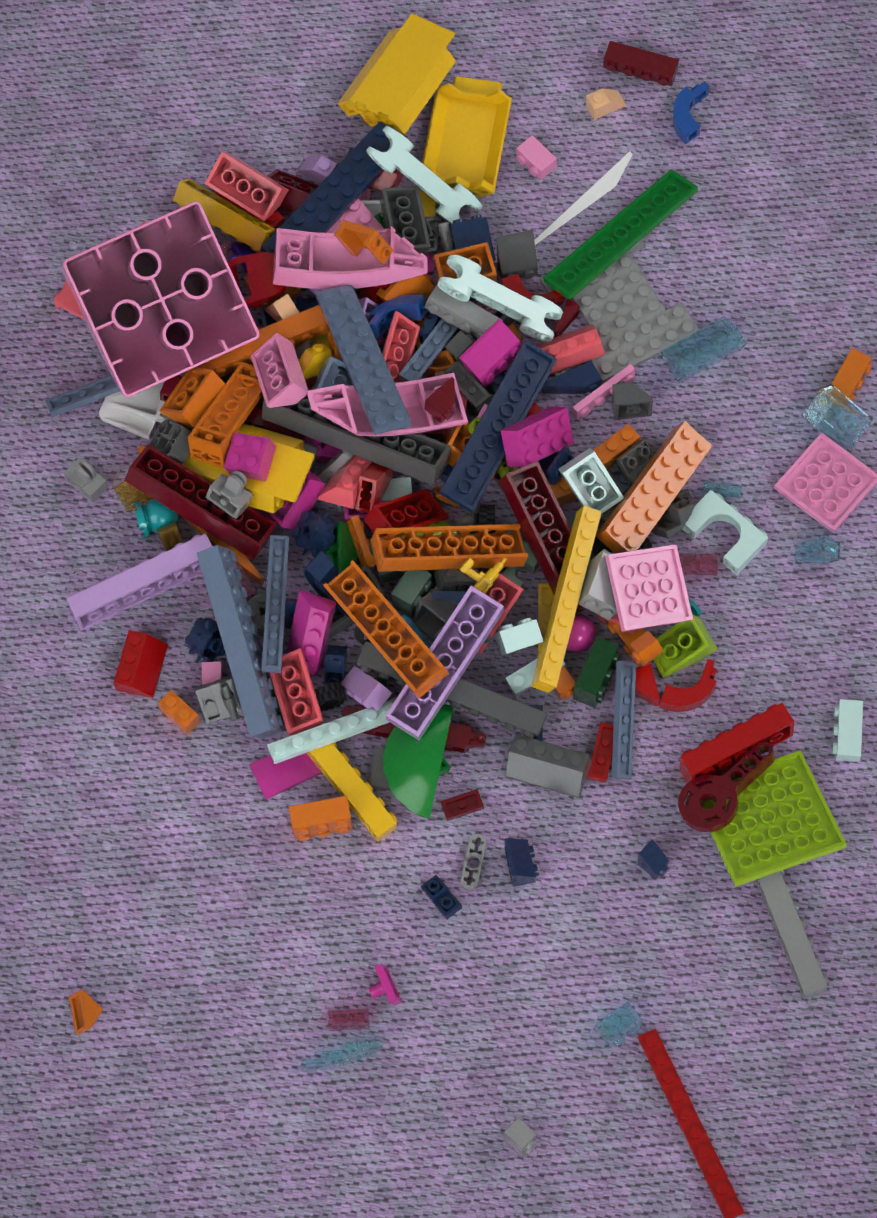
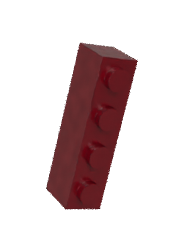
[603,41,679,86]

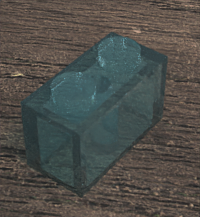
[595,1001,642,1048]

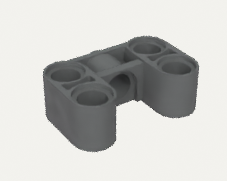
[150,419,192,465]

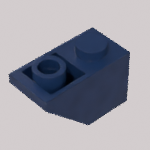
[324,645,347,690]

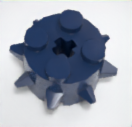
[292,508,336,557]
[185,617,225,663]

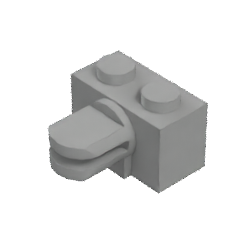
[64,457,108,503]
[205,471,253,519]

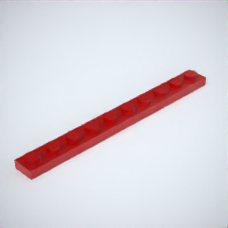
[637,1028,745,1218]

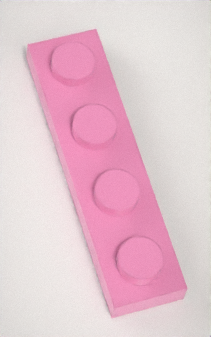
[572,364,635,419]

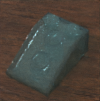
[801,384,873,449]

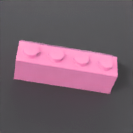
[251,333,308,408]

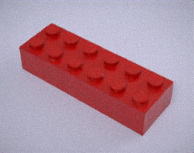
[680,703,794,786]

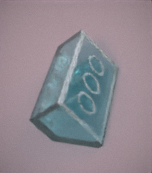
[661,317,746,384]

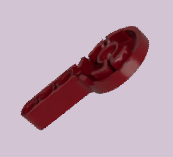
[678,741,775,832]

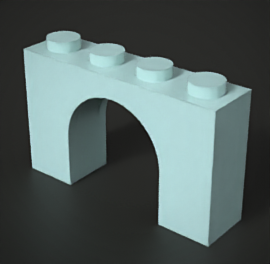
[681,490,768,575]

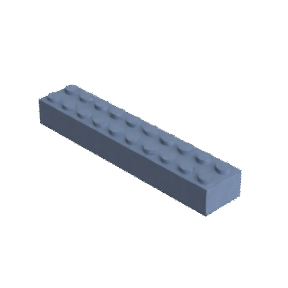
[197,545,285,739]

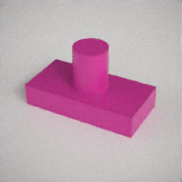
[369,964,402,1005]

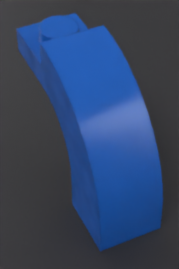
[673,81,710,144]
[369,294,428,340]

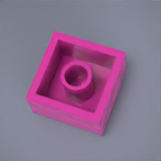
[224,433,276,481]

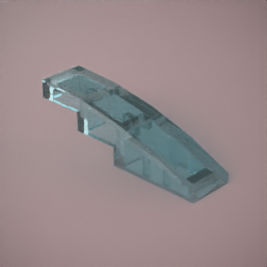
[302,1041,383,1072]

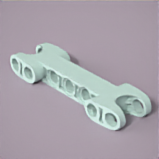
[366,126,483,224]
[438,255,563,342]

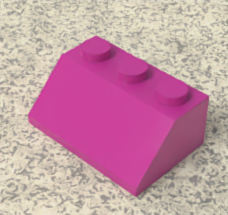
[459,319,522,388]
[266,471,326,530]

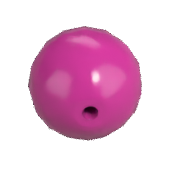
[566,613,596,653]

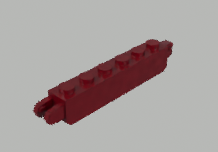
[341,704,486,753]

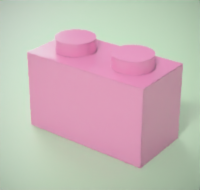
[516,135,557,180]

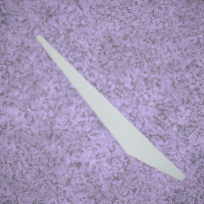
[534,151,633,245]

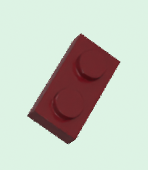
[441,789,484,821]

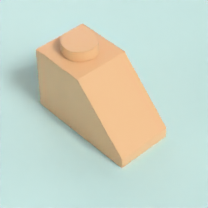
[586,88,626,120]
[265,294,300,322]

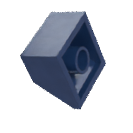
[504,838,539,887]

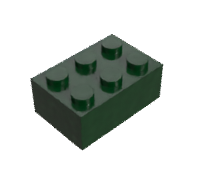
[574,637,620,708]

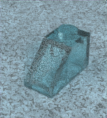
[795,535,840,564]

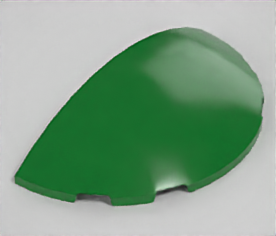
[383,704,453,819]

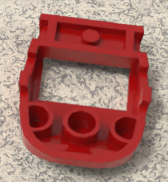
[227,252,287,308]

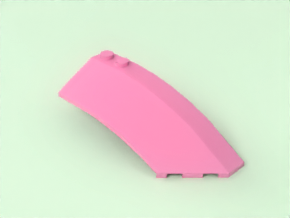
[273,226,427,289]
[307,373,468,436]

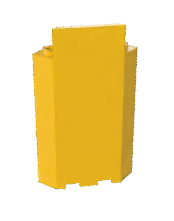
[337,13,456,135]
[422,76,512,197]
[182,423,314,514]

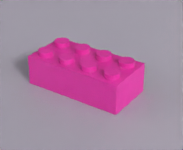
[501,406,574,467]

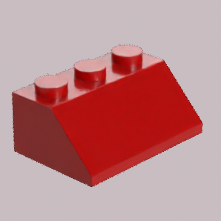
[113,630,168,698]

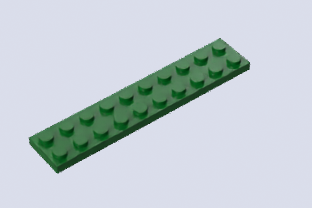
[543,169,698,300]

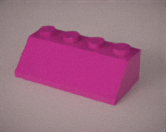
[286,589,336,676]

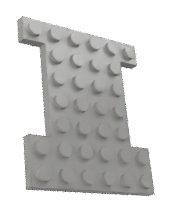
[540,239,700,383]

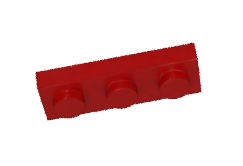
[587,722,614,783]

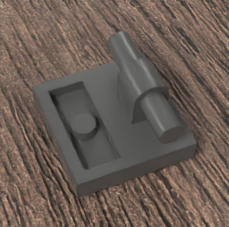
[612,439,654,487]
[194,676,243,725]

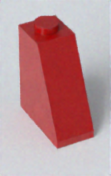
[355,462,393,513]

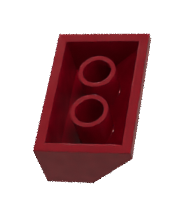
[267,169,319,211]

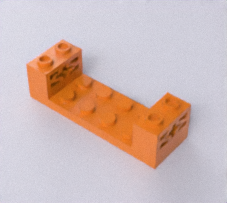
[188,362,265,469]

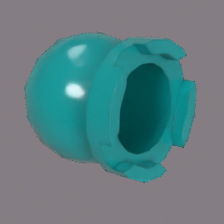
[133,498,179,539]

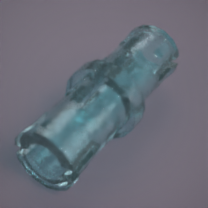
[702,481,742,498]

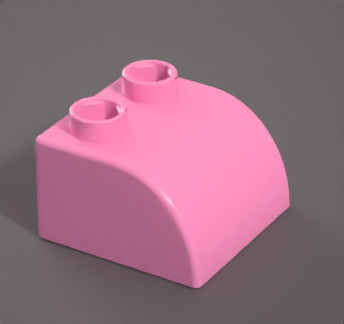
[61,201,259,397]

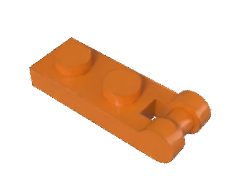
[347,515,376,569]

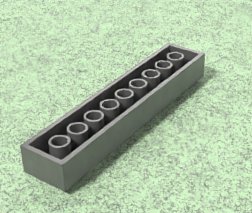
[262,395,451,485]

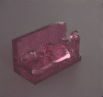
[679,553,718,576]
[328,1008,370,1031]

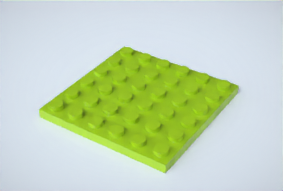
[701,750,847,887]

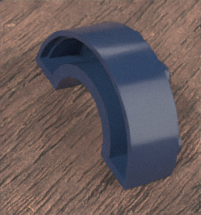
[303,551,351,619]

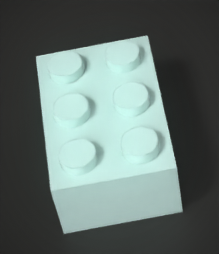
[558,448,624,514]
[494,617,544,656]

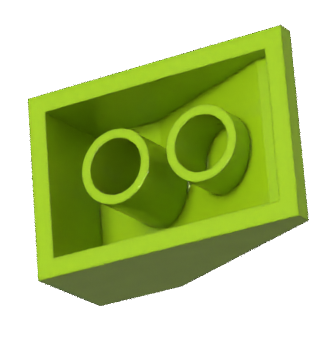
[653,614,718,678]

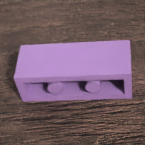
[341,666,392,711]

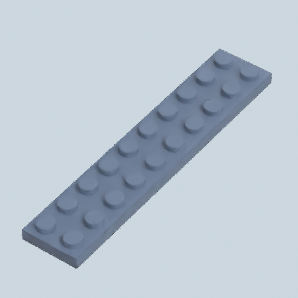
[316,285,411,435]

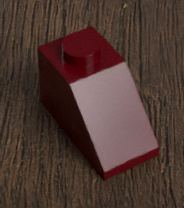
[424,377,455,423]

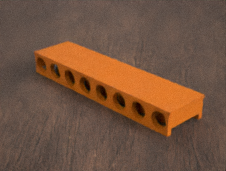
[371,524,528,572]
[323,560,449,698]

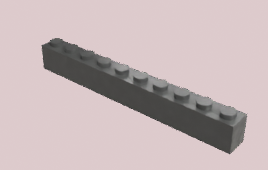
[357,641,547,739]

